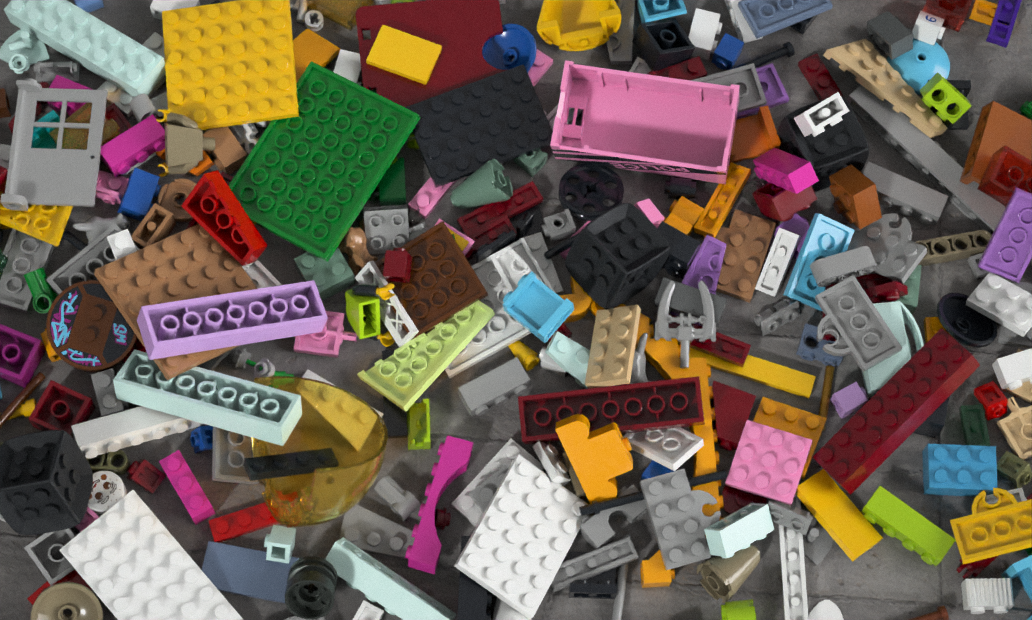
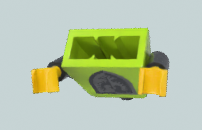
[345,283,395,347]

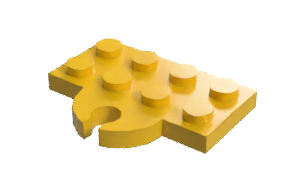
[950,488,1032,564]

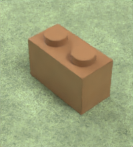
[202,127,248,175]
[131,203,176,249]

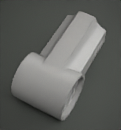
[374,475,421,521]

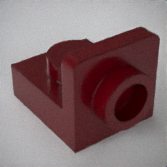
[126,459,166,494]

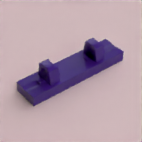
[986,0,1022,48]

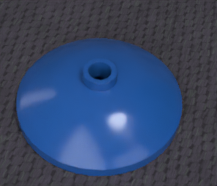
[482,24,537,73]

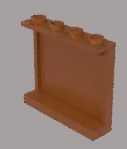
[960,101,1032,199]

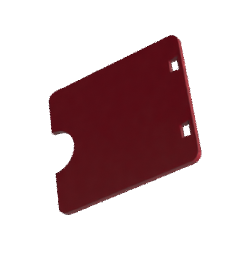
[356,0,506,107]

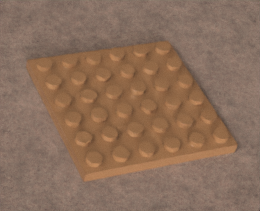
[94,224,258,380]

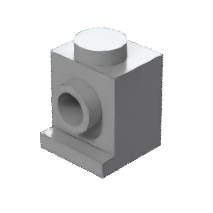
[541,208,576,244]

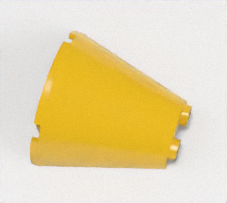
[537,0,621,51]

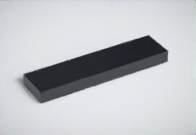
[382,350,407,438]

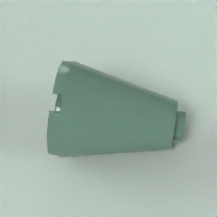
[450,159,513,209]

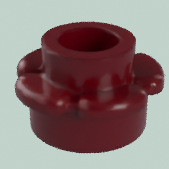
[435,507,451,530]

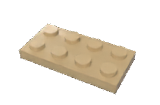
[585,304,641,389]

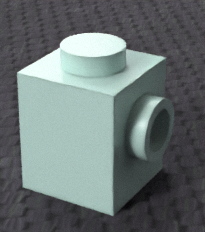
[264,525,296,564]

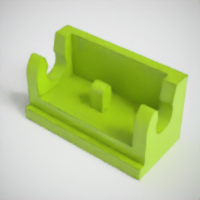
[407,399,431,450]

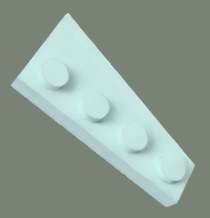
[545,331,624,389]

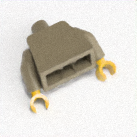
[156,109,215,177]

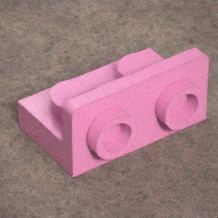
[95,170,129,205]

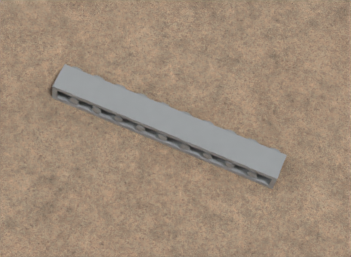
[847,85,1006,236]

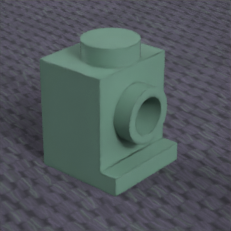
[513,149,548,177]

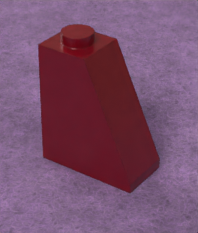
[711,381,756,451]

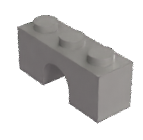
[579,485,648,550]

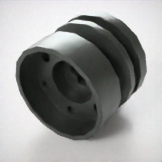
[285,556,337,620]

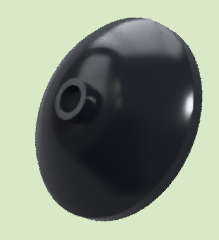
[937,293,997,347]

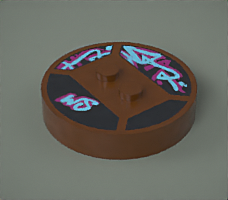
[46,280,138,372]

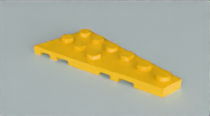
[0,202,73,247]

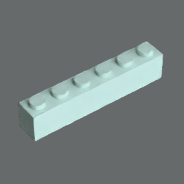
[326,537,457,620]

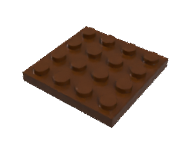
[370,221,489,340]

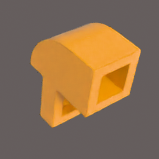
[560,276,592,323]

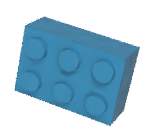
[922,443,998,497]

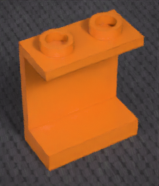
[729,105,781,164]

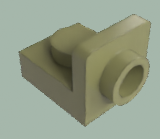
[997,451,1032,489]

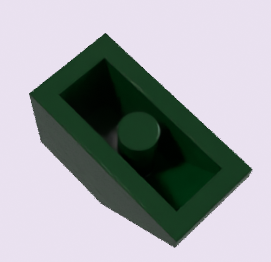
[375,158,406,206]

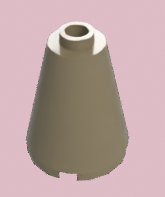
[697,545,760,603]

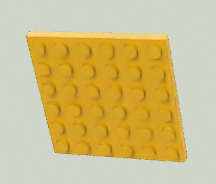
[162,0,299,130]

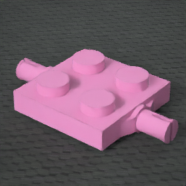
[293,311,357,358]

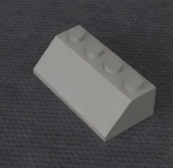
[46,223,140,295]

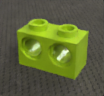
[920,72,972,124]

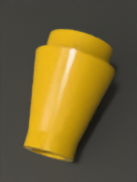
[508,340,540,371]

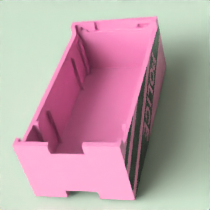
[550,61,740,184]

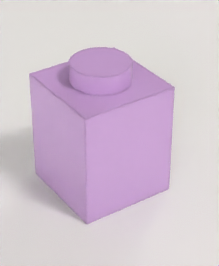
[830,382,868,419]

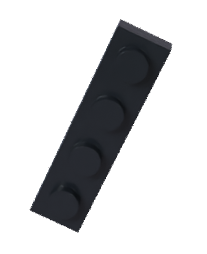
[243,448,339,481]

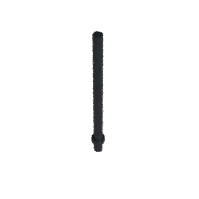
[579,469,727,516]

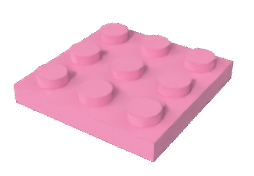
[725,420,812,506]

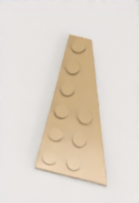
[823,39,947,138]

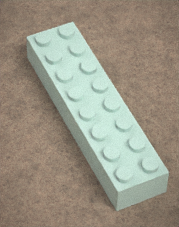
[4,0,166,97]
[113,349,302,446]

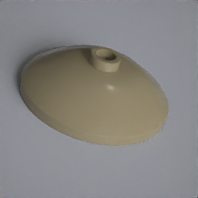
[31,582,103,620]

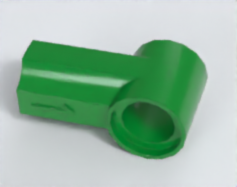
[24,267,58,314]

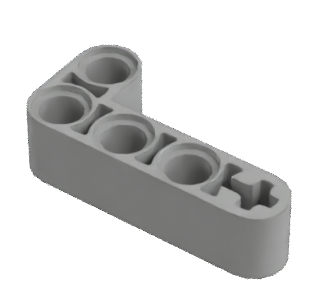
[130,91,168,125]

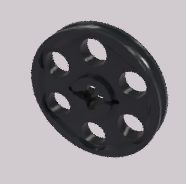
[558,163,624,221]

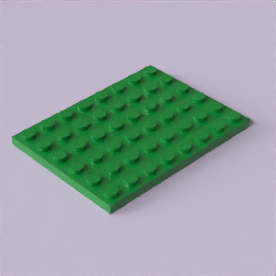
[228,61,420,262]

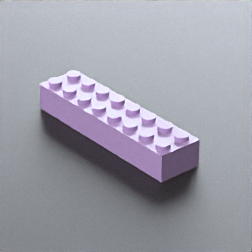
[137,280,328,360]

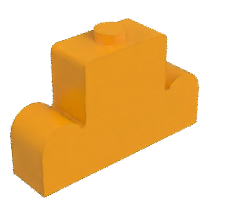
[555,414,633,504]

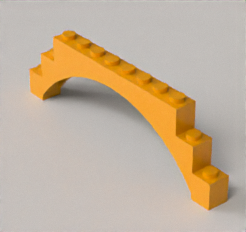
[635,317,724,588]

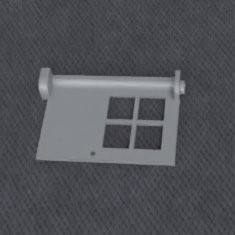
[0,78,108,211]

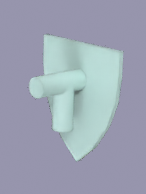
[0,29,50,65]

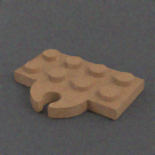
[700,209,776,303]

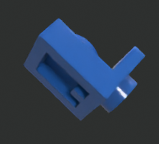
[190,425,213,454]

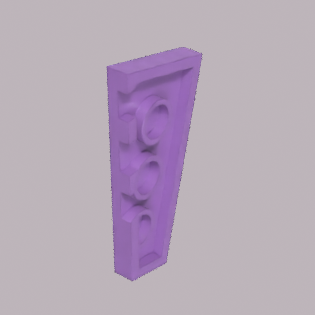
[670,235,727,326]

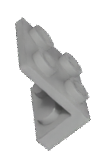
[364,204,409,254]

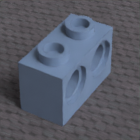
[796,323,843,367]

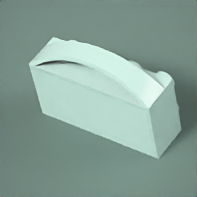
[861,301,924,398]

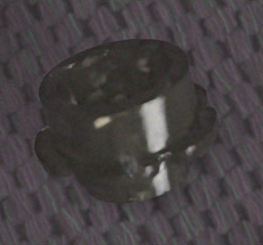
[408,207,422,228]

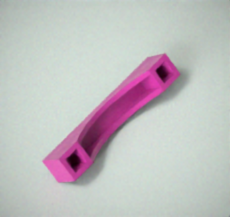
[405,435,473,575]

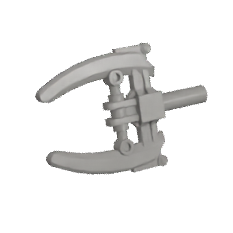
[654,280,716,368]

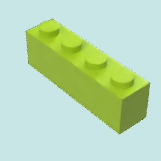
[861,486,956,566]

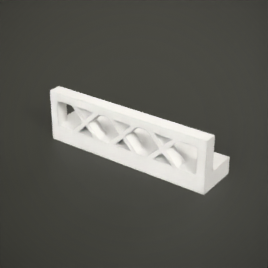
[355,261,419,347]

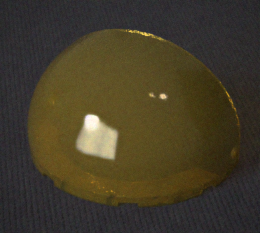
[252,376,388,528]

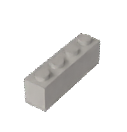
[863,161,949,226]

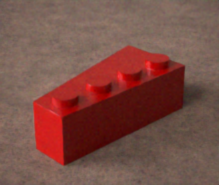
[181,170,268,266]

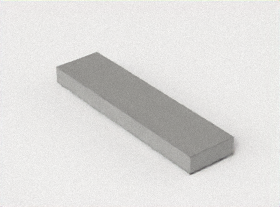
[550,536,639,593]

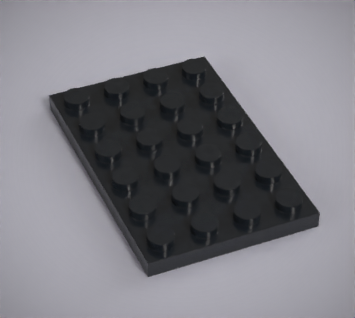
[405,64,553,188]

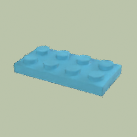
[783,213,855,311]

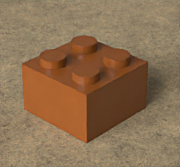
[829,165,882,229]

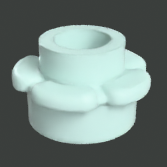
[9,53,30,74]

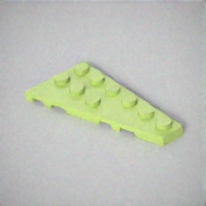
[357,300,495,412]

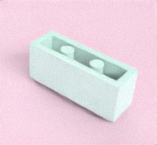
[704,503,774,558]

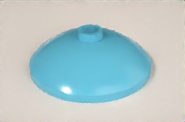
[887,38,950,95]

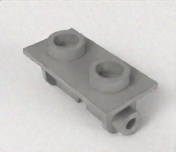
[34,61,80,82]
[754,298,800,336]
[768,499,814,535]

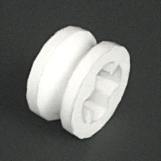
[304,10,324,32]

